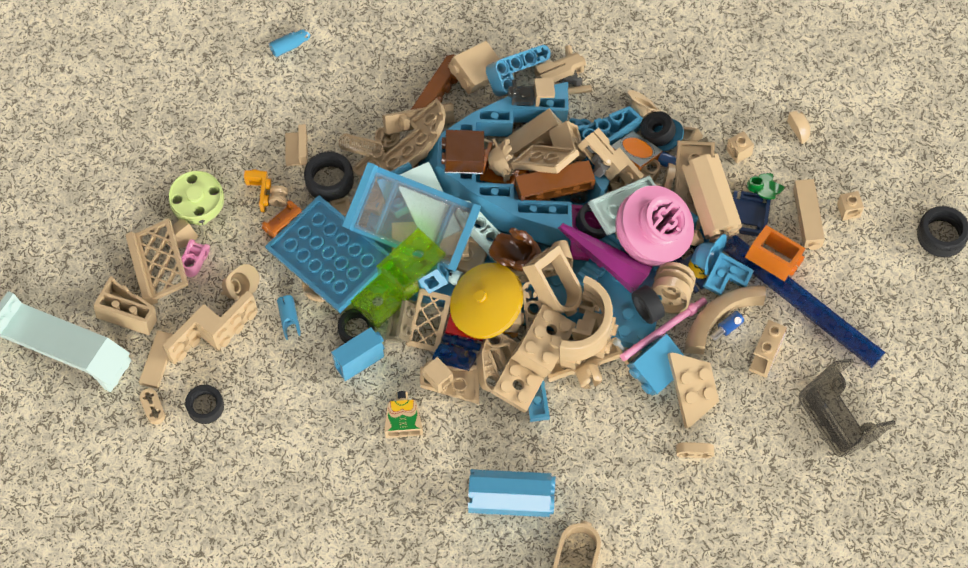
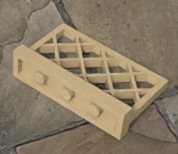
[125,219,189,305]

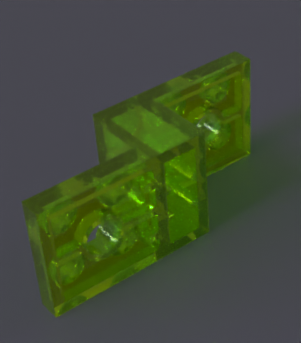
[351,228,446,329]

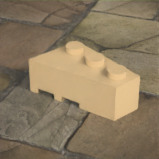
[93,276,157,335]

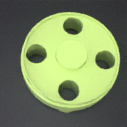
[169,171,224,225]

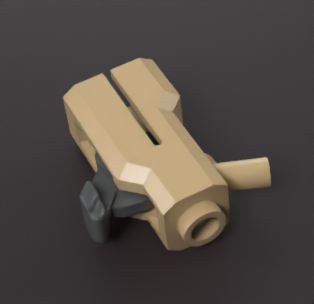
[534,45,586,87]

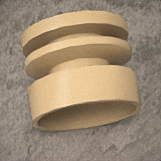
[651,262,696,314]

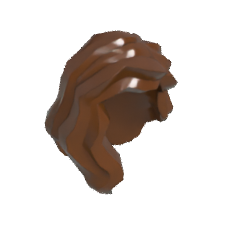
[488,228,542,272]

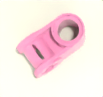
[181,239,210,277]

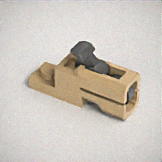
[578,128,644,185]

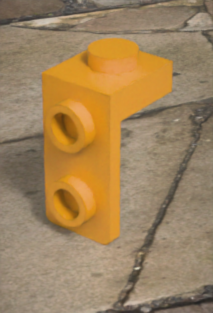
[244,169,272,212]

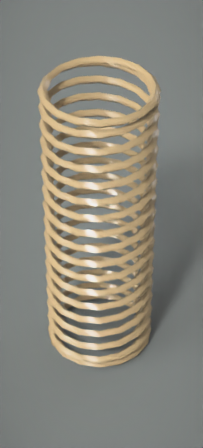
[339,133,383,158]

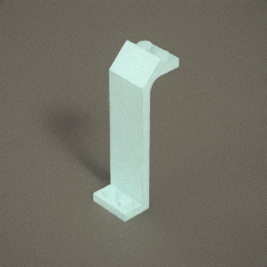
[0,291,132,392]

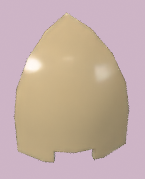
[787,111,811,144]
[166,219,199,248]

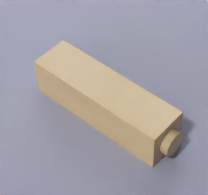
[793,179,825,250]

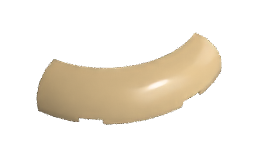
[684,285,766,354]

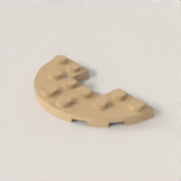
[352,98,445,181]

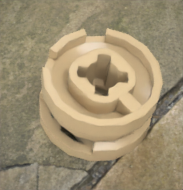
[375,127,401,153]

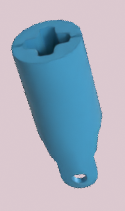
[269,29,310,57]
[277,295,301,340]

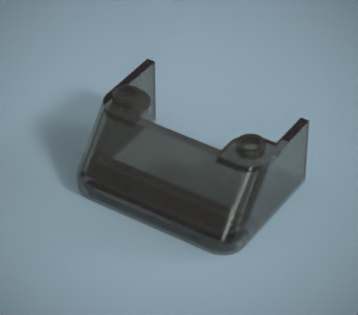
[799,358,896,457]

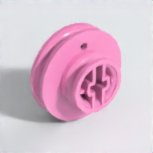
[615,186,694,266]

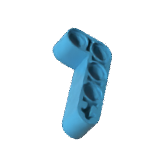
[486,45,551,97]

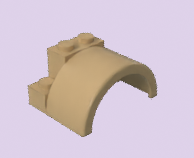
[560,276,618,370]

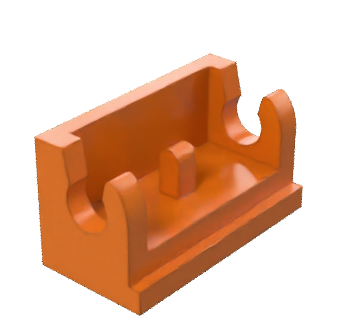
[262,200,302,238]

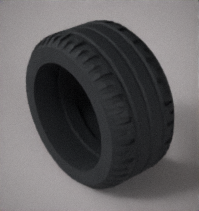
[304,151,354,202]
[917,206,968,258]

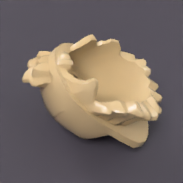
[488,138,517,182]

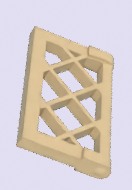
[405,288,451,353]

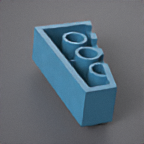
[577,106,643,165]

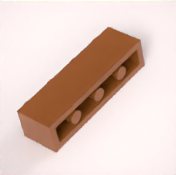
[515,160,595,201]

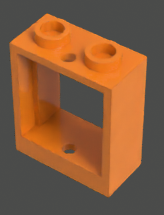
[745,225,806,281]

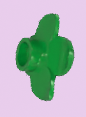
[747,173,785,200]

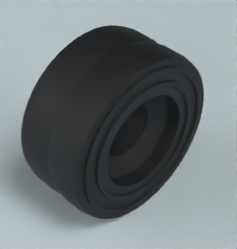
[640,111,676,147]

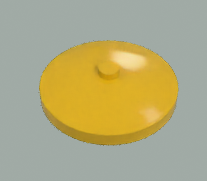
[450,263,523,339]

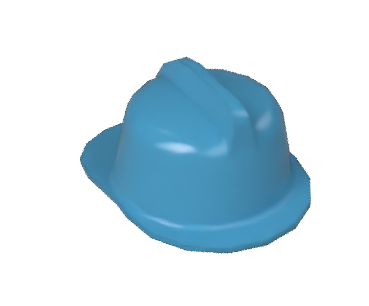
[691,234,727,275]

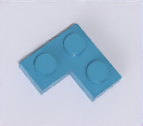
[703,252,754,296]

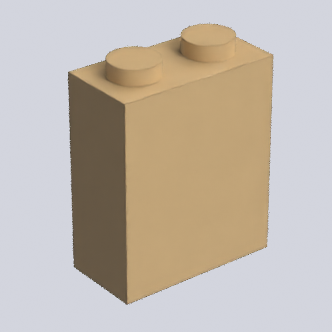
[448,41,500,95]

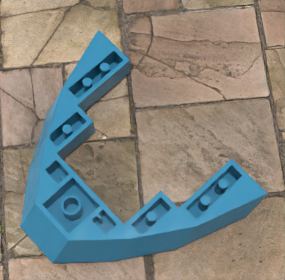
[418,82,572,246]

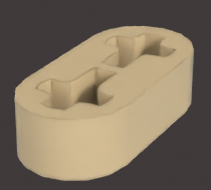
[140,388,165,424]
[676,442,714,458]

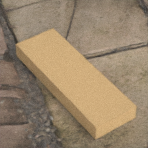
[139,330,173,389]

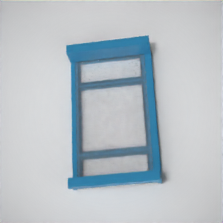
[342,162,482,272]

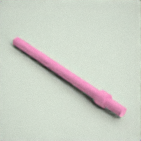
[620,297,707,361]

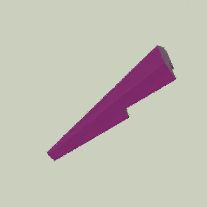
[558,223,653,293]

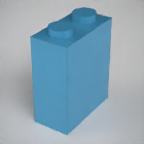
[331,327,385,381]
[627,334,683,396]

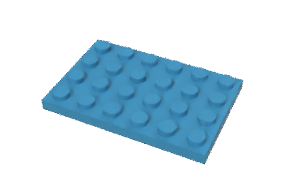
[265,196,395,313]

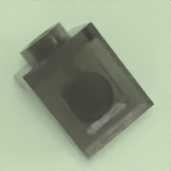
[508,80,534,106]

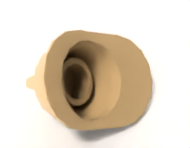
[628,90,661,121]
[221,264,260,301]

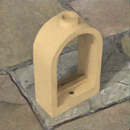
[522,245,582,317]
[553,521,601,568]

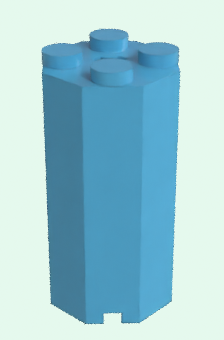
[468,469,556,517]

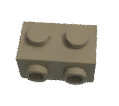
[385,300,415,342]

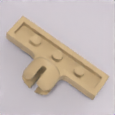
[547,337,622,389]

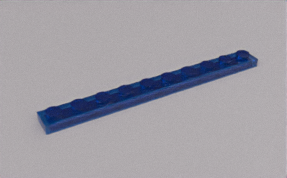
[723,235,886,368]

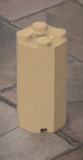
[681,154,742,242]

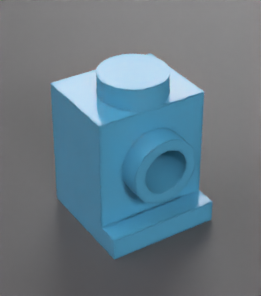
[418,259,449,294]

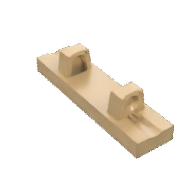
[383,103,455,134]

